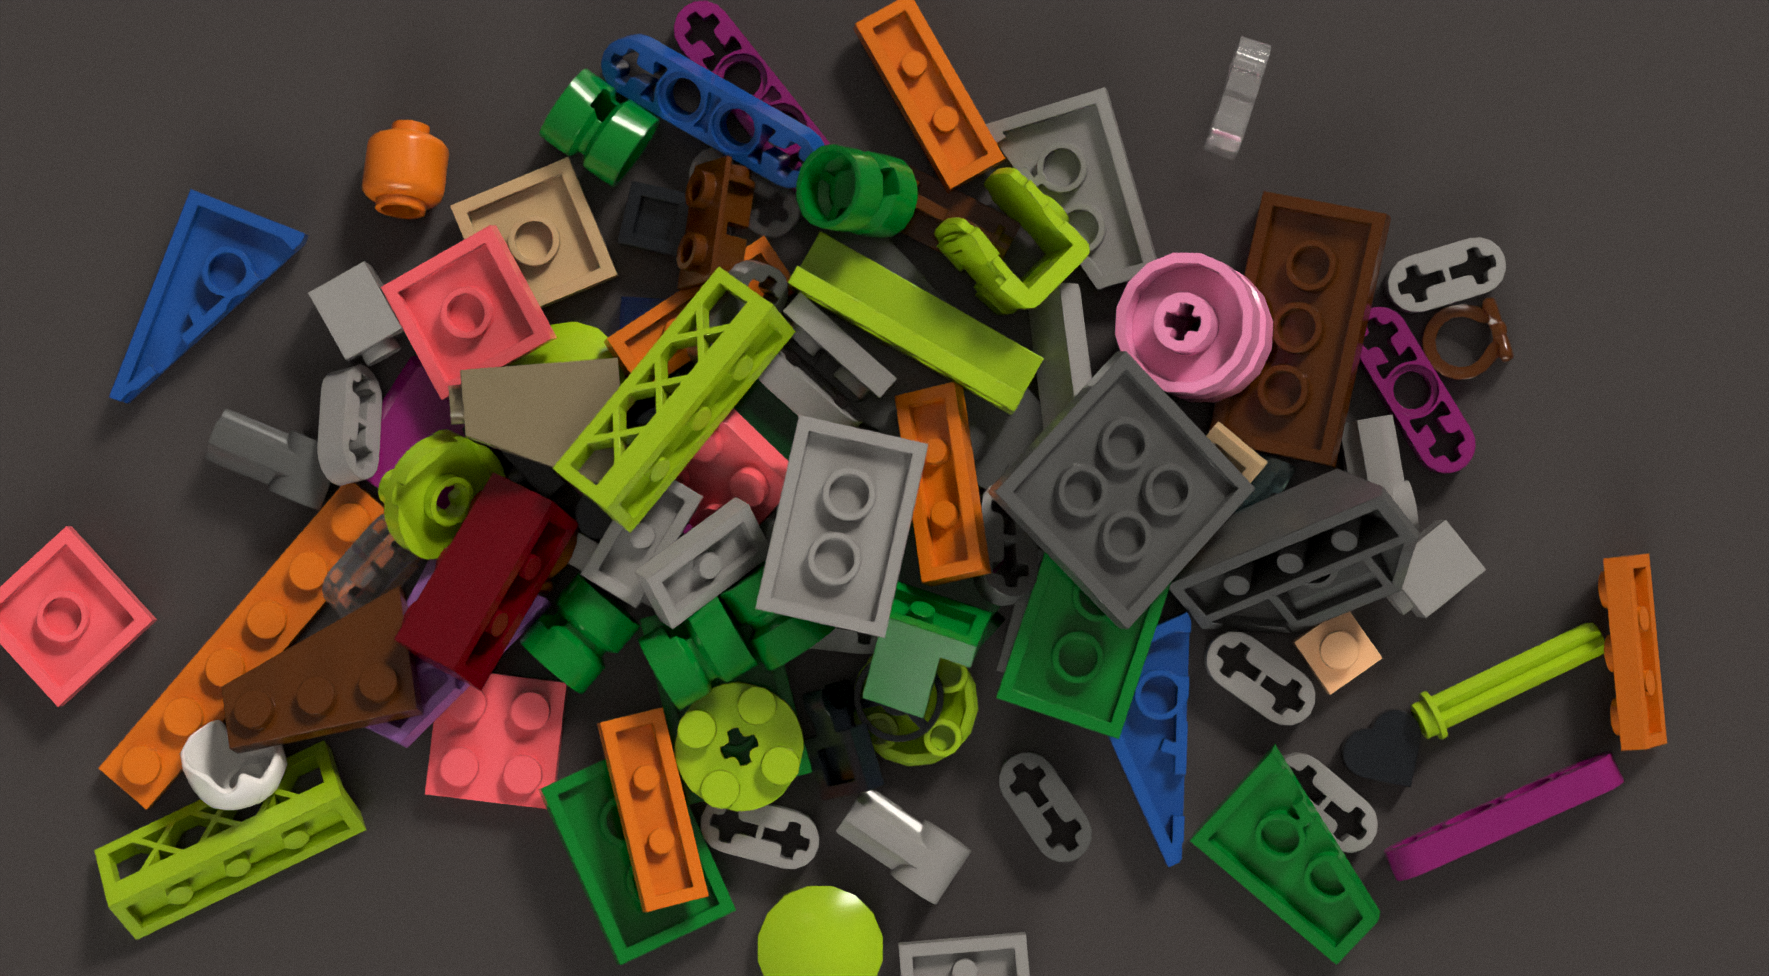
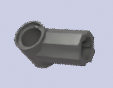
[205,408,331,510]

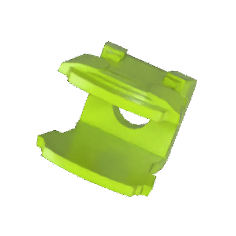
[934,168,1090,316]

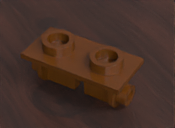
[676,155,755,290]
[900,165,1021,261]

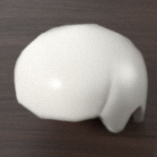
[180,720,287,810]

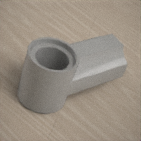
[1340,415,1419,531]
[836,790,972,905]

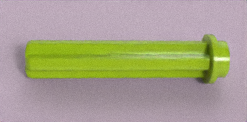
[1410,623,1605,740]

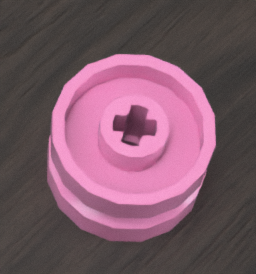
[1115,253,1273,403]

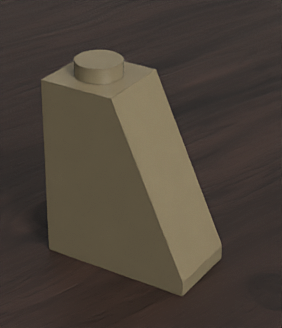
[448,358,620,485]

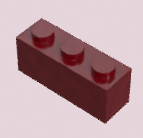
[394,472,579,691]

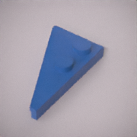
[109,189,309,404]
[1107,612,1191,867]

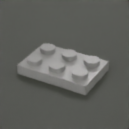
[755,415,929,638]

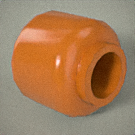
[362,120,449,219]

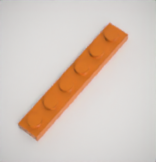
[98,482,389,810]

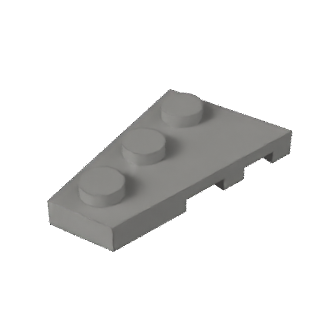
[986,87,1157,290]

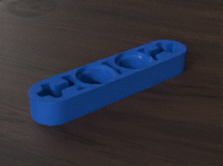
[601,34,825,188]

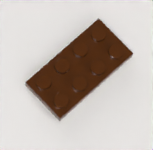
[1209,191,1391,468]

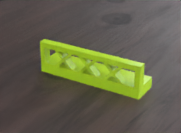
[788,231,1044,415]
[552,267,796,533]
[94,740,366,940]

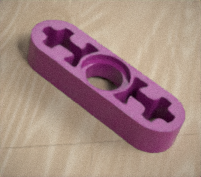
[1359,307,1476,474]

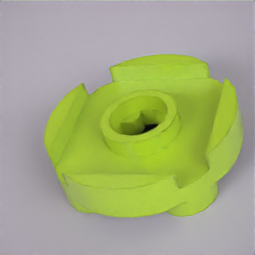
[378,429,506,560]
[675,682,804,812]

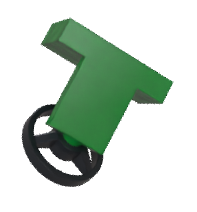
[854,582,992,742]

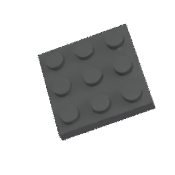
[987,351,1256,629]

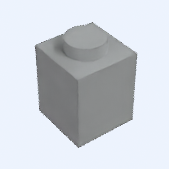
[308,261,406,367]
[1386,520,1486,618]

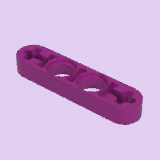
[674,1,830,194]
[1384,751,1624,881]

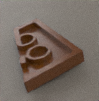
[221,586,423,754]

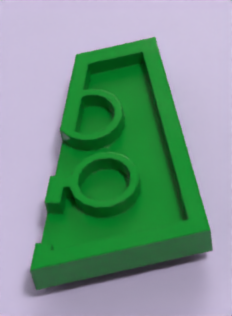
[1190,744,1381,965]

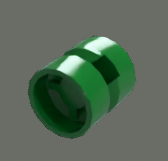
[539,68,660,188]
[796,144,918,239]
[718,560,836,671]
[520,573,641,695]
[638,596,758,710]

